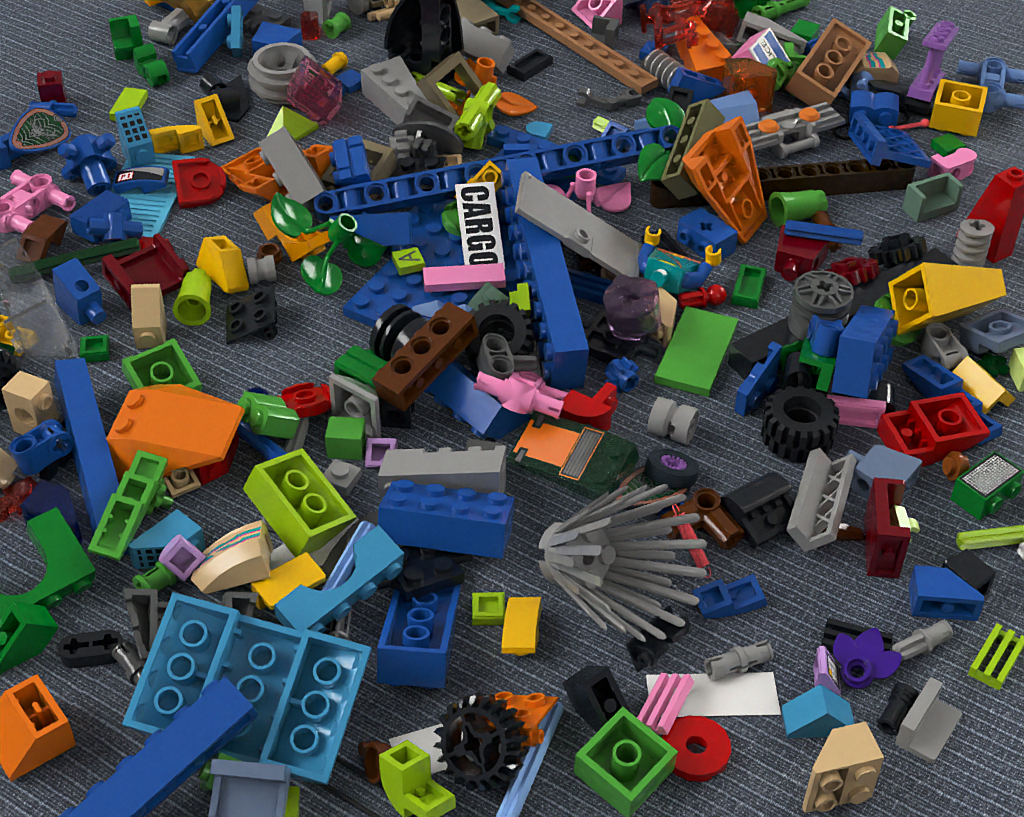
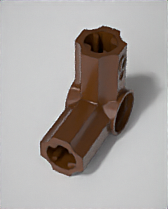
[660,488,745,550]

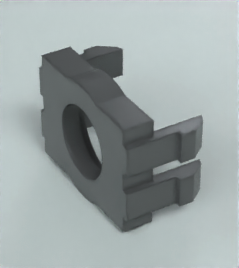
[412,137,438,158]

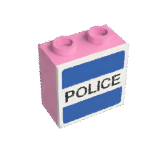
[731,27,790,82]

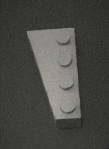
[378,445,506,497]

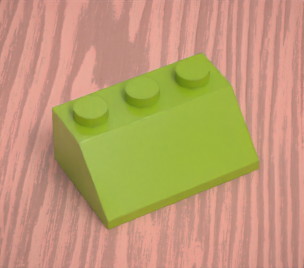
[243,448,357,558]

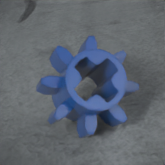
[604,357,640,394]

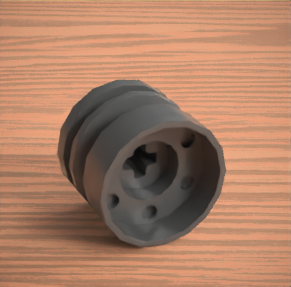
[788,270,854,341]

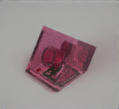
[286,55,342,126]

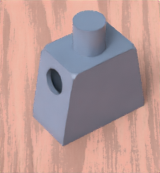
[846,444,922,500]

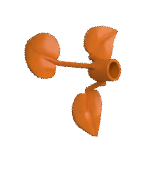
[448,57,538,116]

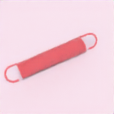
[672,504,711,578]

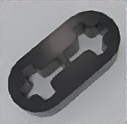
[58,630,126,668]

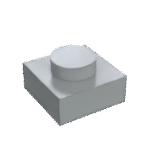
[323,459,362,496]

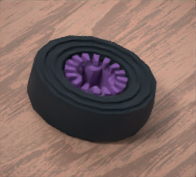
[644,448,699,489]

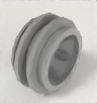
[247,42,318,104]

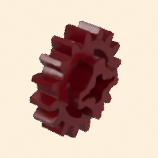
[824,256,880,286]

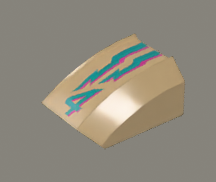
[848,52,899,89]
[191,520,273,594]

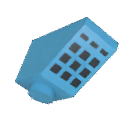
[115,106,156,168]
[128,509,206,569]

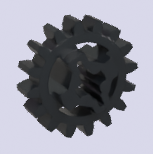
[868,233,928,268]

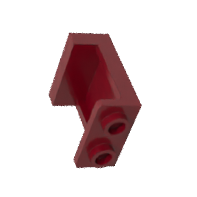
[102,233,189,312]
[863,477,911,579]

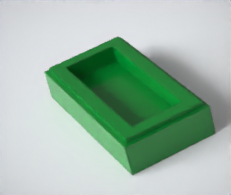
[731,264,767,309]

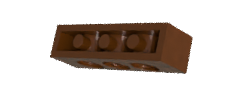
[372,302,479,412]

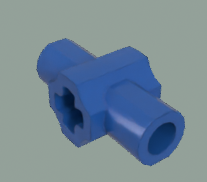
[86,212,143,244]

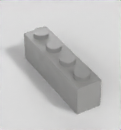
[459,17,516,75]

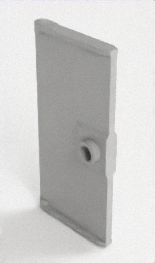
[515,171,642,286]

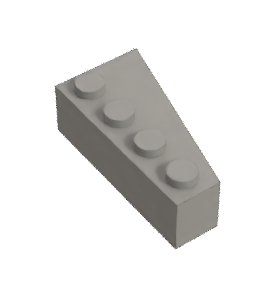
[360,56,427,125]

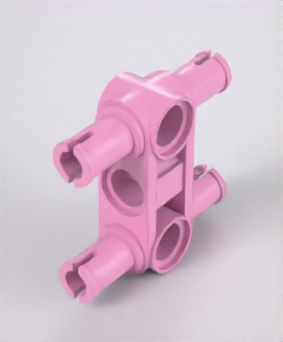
[0,170,76,234]
[473,371,568,419]

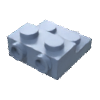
[959,309,1024,354]

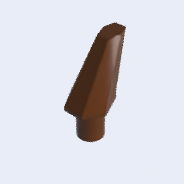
[820,523,865,541]

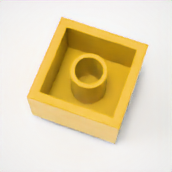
[929,79,988,137]

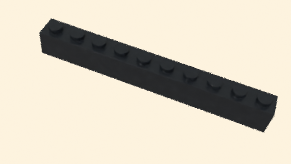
[728,247,958,380]

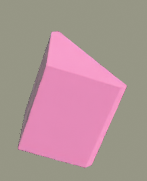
[571,0,623,29]

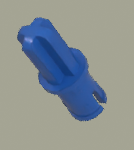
[29,100,78,118]

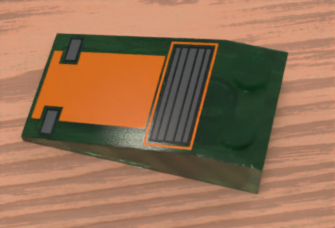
[506,410,640,505]

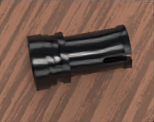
[877,683,919,735]

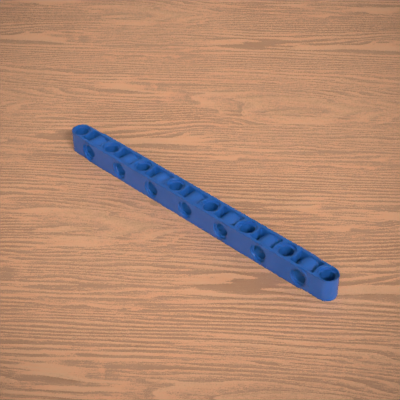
[314,125,680,222]

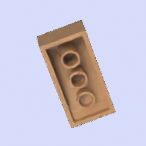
[785,18,872,106]

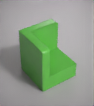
[325,416,366,460]

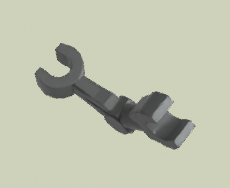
[576,87,642,111]

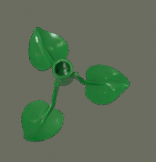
[637,97,685,182]
[271,192,388,296]

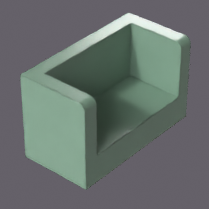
[902,172,964,223]

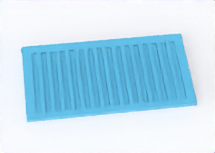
[110,153,195,237]

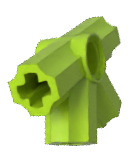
[454,82,501,150]

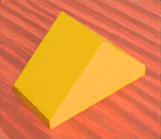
[194,94,235,147]

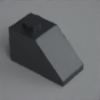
[562,665,631,732]

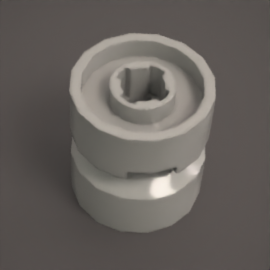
[647,396,700,445]

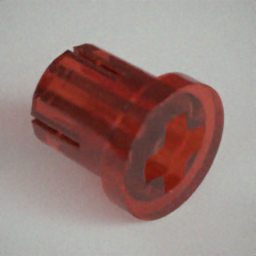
[300,10,322,40]

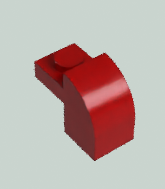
[556,382,618,434]

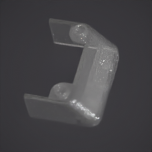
[0,237,80,358]

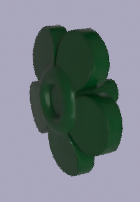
[977,353,1010,378]

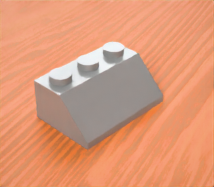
[258,126,328,211]

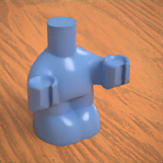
[837,71,874,104]

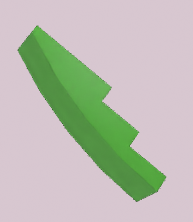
[88,450,168,561]

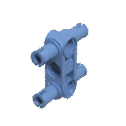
[956,57,1024,113]

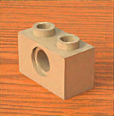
[1,371,59,435]

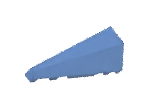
[634,90,760,130]

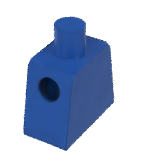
[252,21,303,55]
[52,258,107,325]

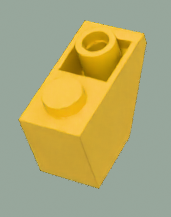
[196,235,249,294]

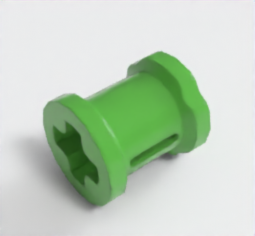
[322,11,351,39]
[132,561,177,591]

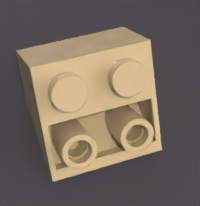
[802,721,884,813]

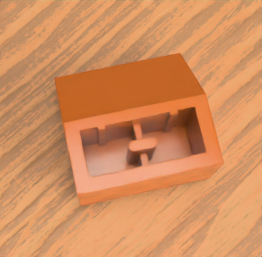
[0,674,76,782]

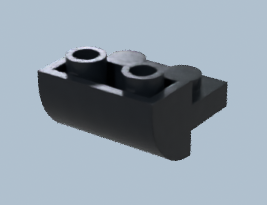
[720,472,795,549]

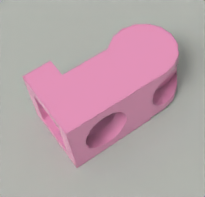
[927,148,977,181]

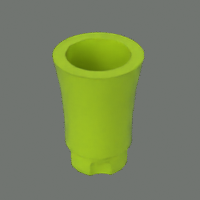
[172,268,212,326]

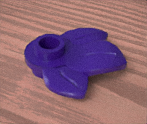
[833,627,902,689]

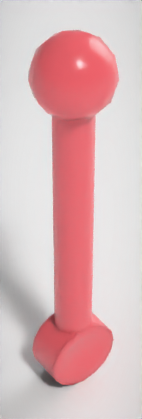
[888,118,930,130]

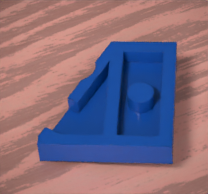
[734,341,782,417]

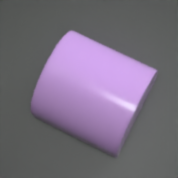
[159,534,206,581]

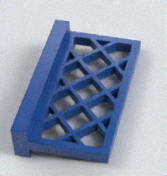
[847,111,932,169]

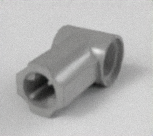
[148,8,190,45]

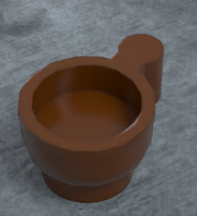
[358,740,392,784]

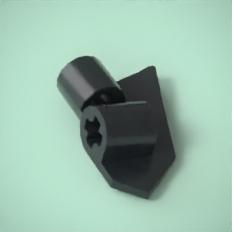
[199,73,250,122]
[868,80,932,116]

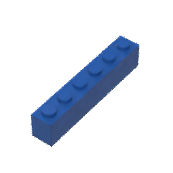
[59,676,258,817]

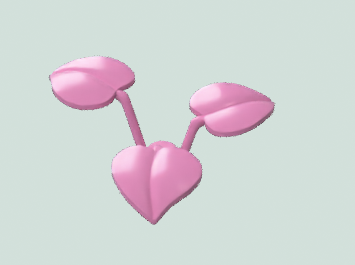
[546,168,631,213]

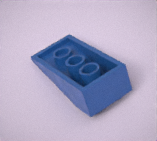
[377,584,461,689]

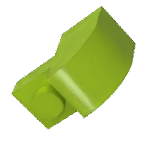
[379,740,456,817]

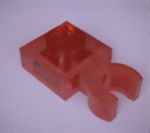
[0,476,47,522]

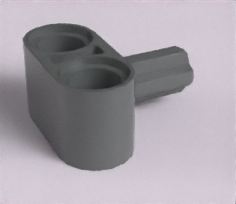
[476,333,537,380]

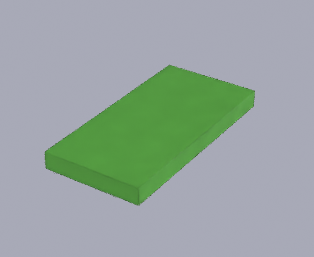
[654,306,739,397]

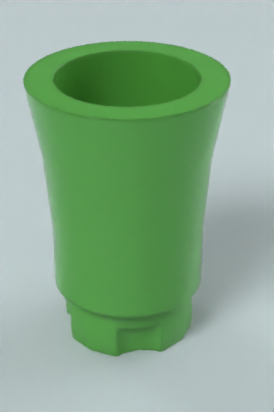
[768,190,828,227]

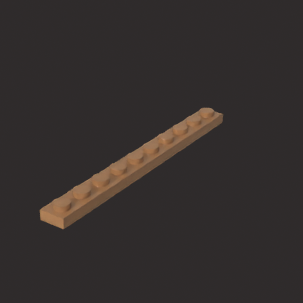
[496,0,658,94]

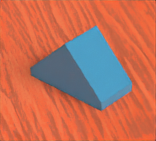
[781,684,855,738]

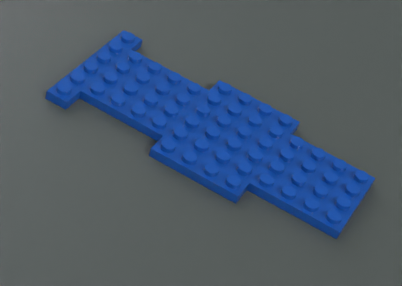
[343,124,626,327]

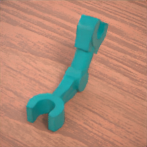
[481,0,521,24]

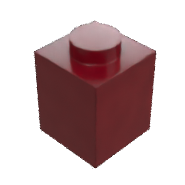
[37,70,67,103]

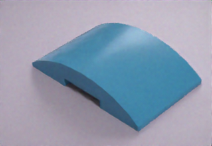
[122,592,372,785]

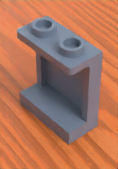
[208,759,291,817]

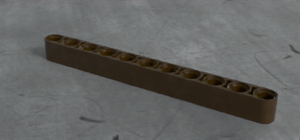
[650,158,916,209]

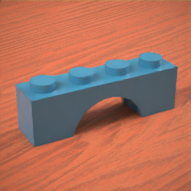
[274,525,404,633]

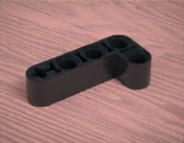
[782,352,895,413]

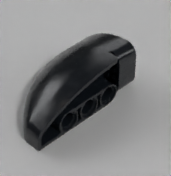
[384,0,464,84]

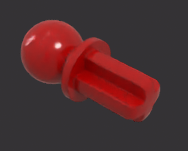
[678,284,727,309]

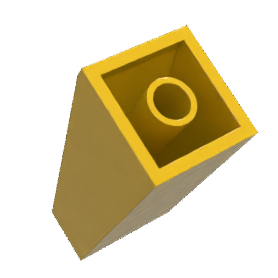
[888,262,1007,335]

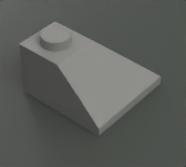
[328,373,381,438]

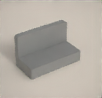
[895,677,962,764]

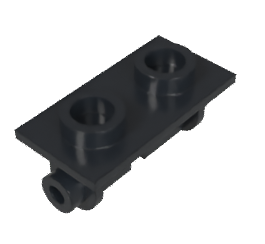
[625,606,690,672]

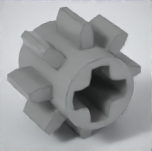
[388,130,414,161]

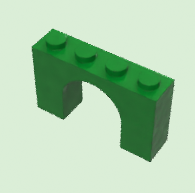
[0,507,96,619]

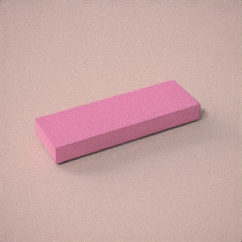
[423,263,506,292]

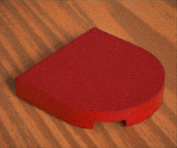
[172,158,226,209]

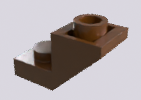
[15,214,68,262]

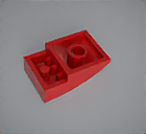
[876,392,991,467]

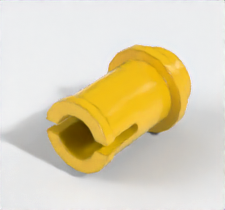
[320,52,348,78]

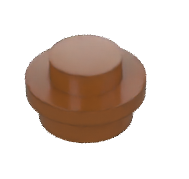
[942,451,970,481]

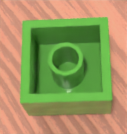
[574,706,678,817]

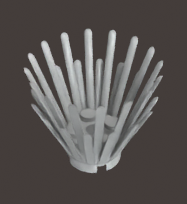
[538,484,707,642]

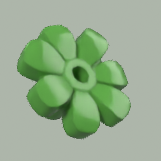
[146,478,174,515]

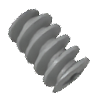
[640,49,687,90]
[951,219,995,267]

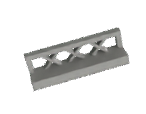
[786,447,857,552]

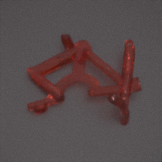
[640,0,734,49]

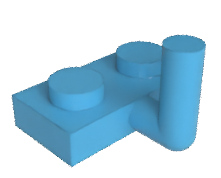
[221,5,244,57]

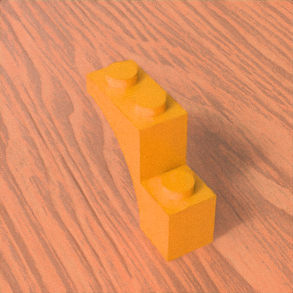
[253,202,331,263]

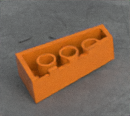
[676,16,737,88]

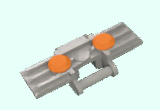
[746,102,846,159]

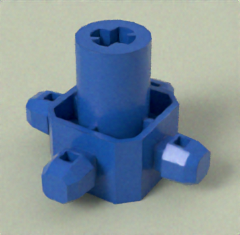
[57,133,118,196]

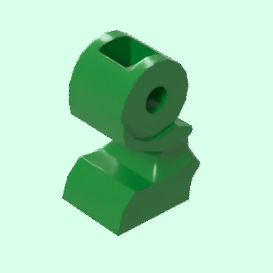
[133,43,170,87]

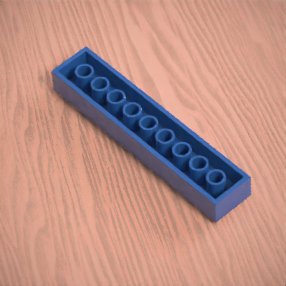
[499,157,589,390]

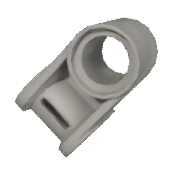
[920,322,969,370]

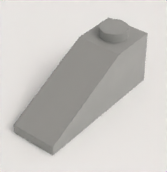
[736,11,807,55]

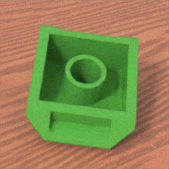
[121,338,203,391]

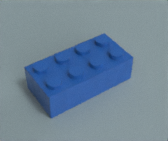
[831,305,899,399]
[378,480,515,559]

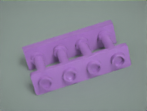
[907,20,959,102]

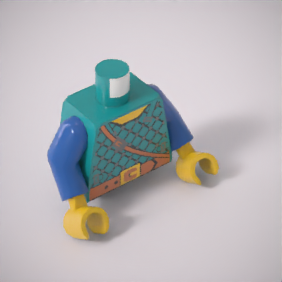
[638,226,721,294]

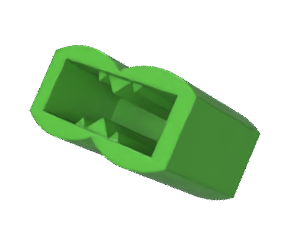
[237,391,300,440]

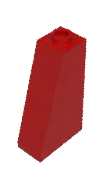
[956,166,1024,264]

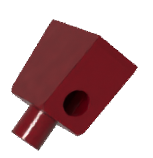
[774,225,829,281]

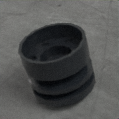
[369,304,429,362]

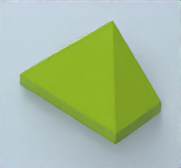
[267,106,319,141]

